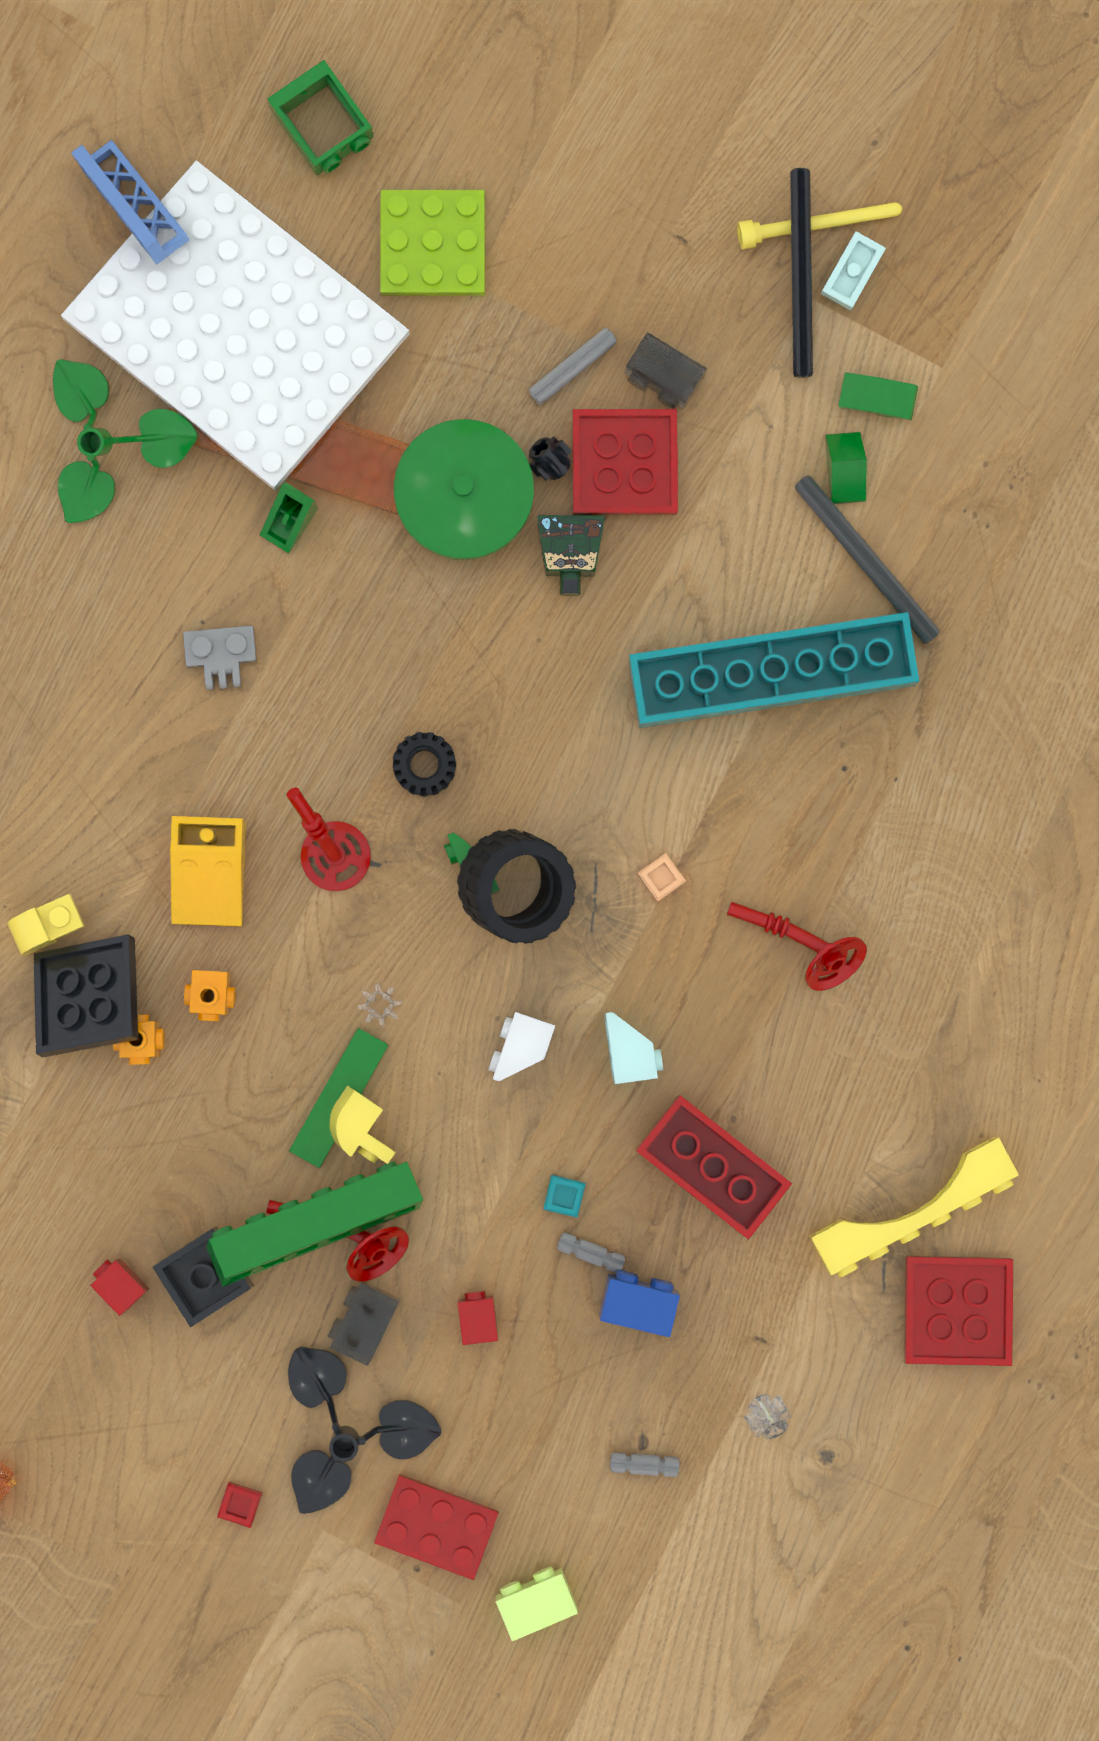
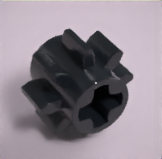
[529,436,572,481]

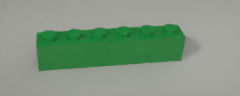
[206,1161,423,1287]

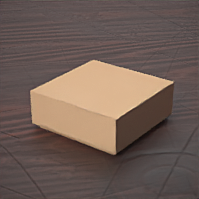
[637,853,686,902]

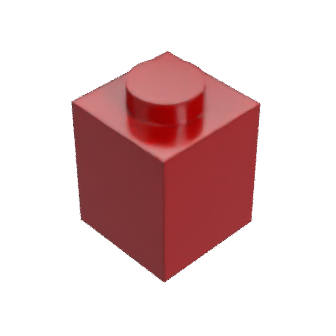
[90,1259,149,1316]
[458,1291,498,1345]

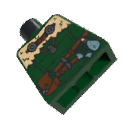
[537,515,604,596]

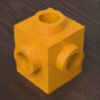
[184,970,236,1022]
[113,1015,165,1065]

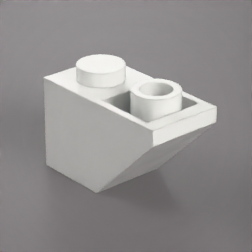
[488,1012,555,1081]

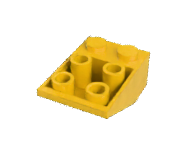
[170,816,246,927]

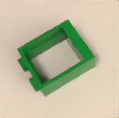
[267,60,373,175]

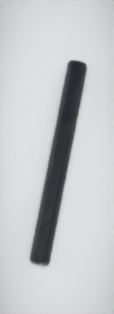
[790,168,813,378]

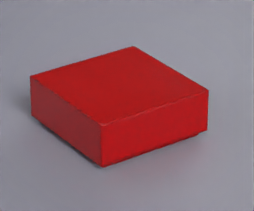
[217,1482,263,1528]

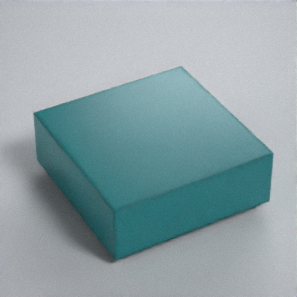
[543,1175,586,1218]

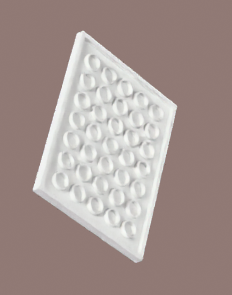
[61,160,410,491]

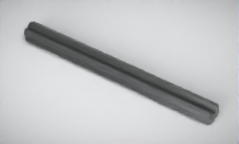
[795,475,940,644]

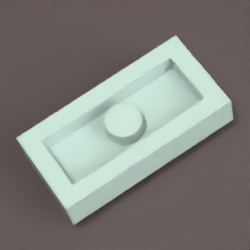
[821,231,886,311]

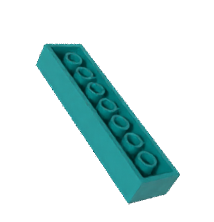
[628,612,919,728]

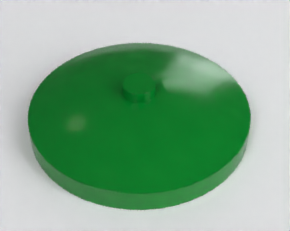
[394,419,534,560]

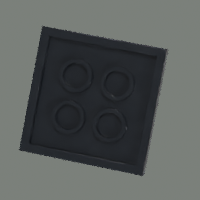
[34,934,138,1058]

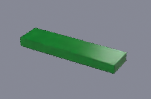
[289,1028,389,1168]

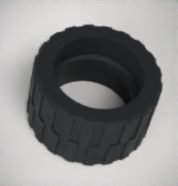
[457,829,576,944]

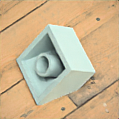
[604,1012,663,1084]

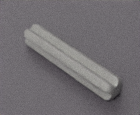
[529,328,617,405]

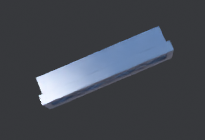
[71,140,190,265]

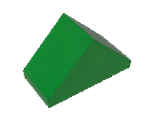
[825,432,867,504]
[259,482,318,554]

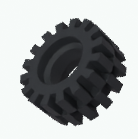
[392,732,456,797]

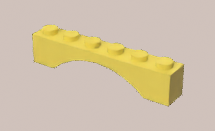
[809,1137,1019,1277]

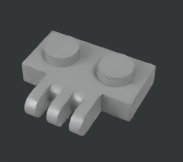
[183,626,257,690]

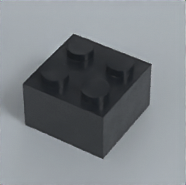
[152,1226,254,1327]

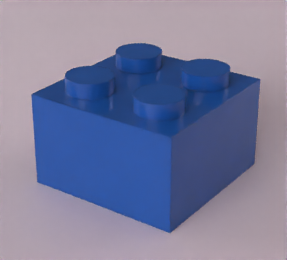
[599,1270,680,1337]

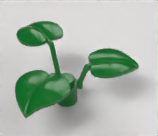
[53,359,198,523]

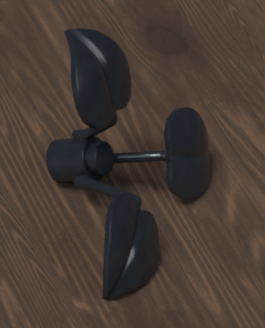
[288,1346,442,1514]

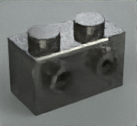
[328,1282,401,1366]

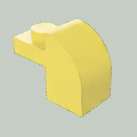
[7,894,85,956]
[329,1086,396,1164]

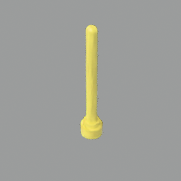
[737,202,902,250]

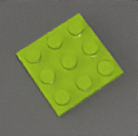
[380,190,485,296]

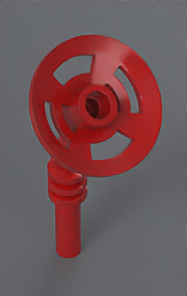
[286,787,371,891]
[727,901,867,991]
[266,1200,409,1282]

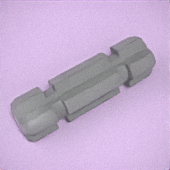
[557,1233,625,1273]
[610,1452,680,1477]

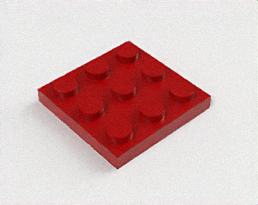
[572,409,678,515]
[904,1256,1013,1366]

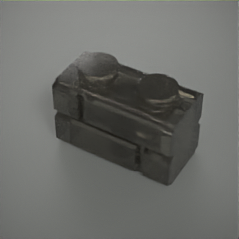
[625,332,707,409]

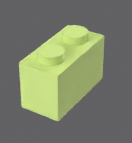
[496,1567,578,1641]

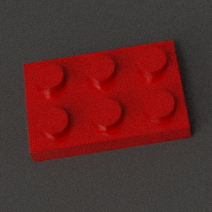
[374,1474,499,1580]

